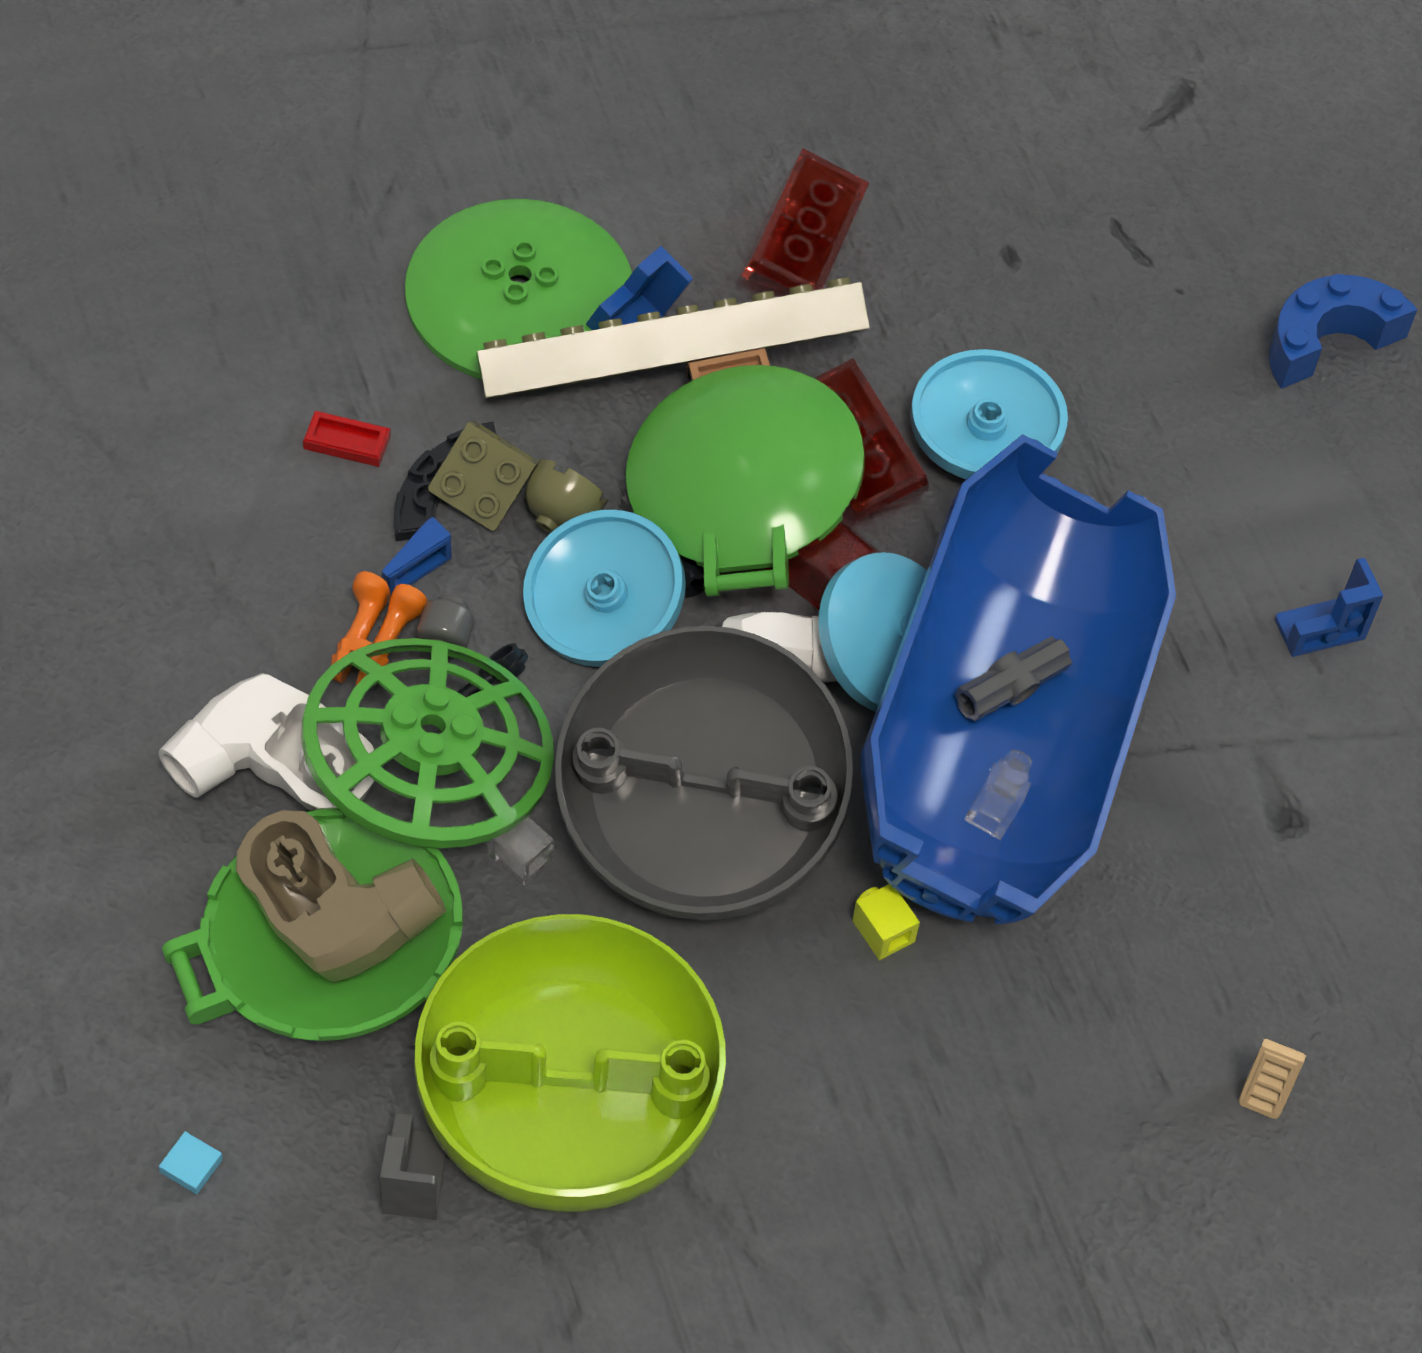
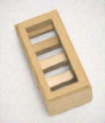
[1238,1039,1306,1119]

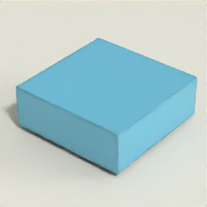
[159,1131,223,1195]

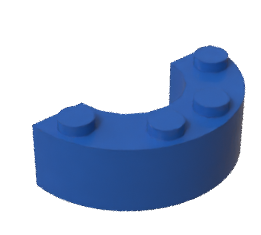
[1269,274,1418,389]

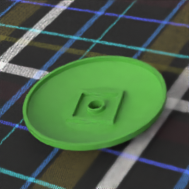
[405,199,632,379]

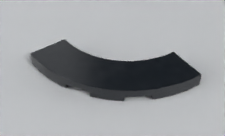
[394,421,496,542]

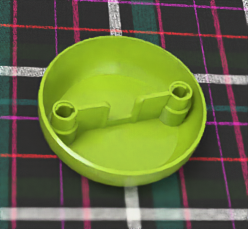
[414,914,726,1212]

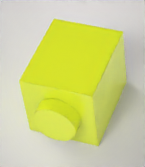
[852,884,920,961]

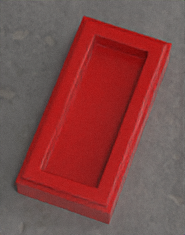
[303,411,391,467]

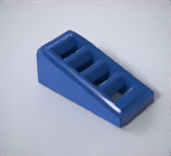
[382,517,452,597]

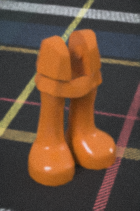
[331,571,428,691]

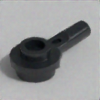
[458,643,528,697]

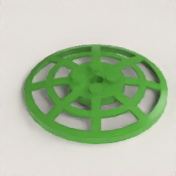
[301,638,554,848]

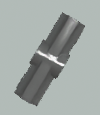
[955,636,1072,721]

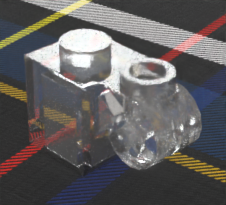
[964,750,1032,840]

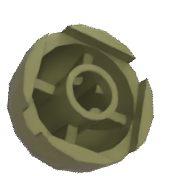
[525,459,608,533]

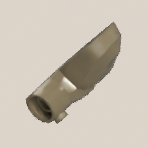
[236,810,447,982]

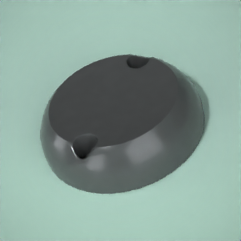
[555,626,854,921]

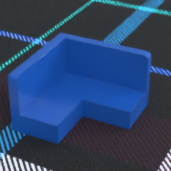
[586,246,693,330]
[1275,558,1384,657]

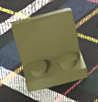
[428,420,538,531]

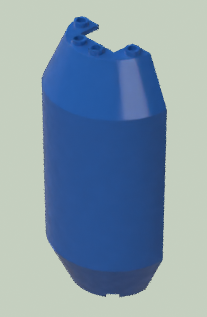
[860,434,1176,924]

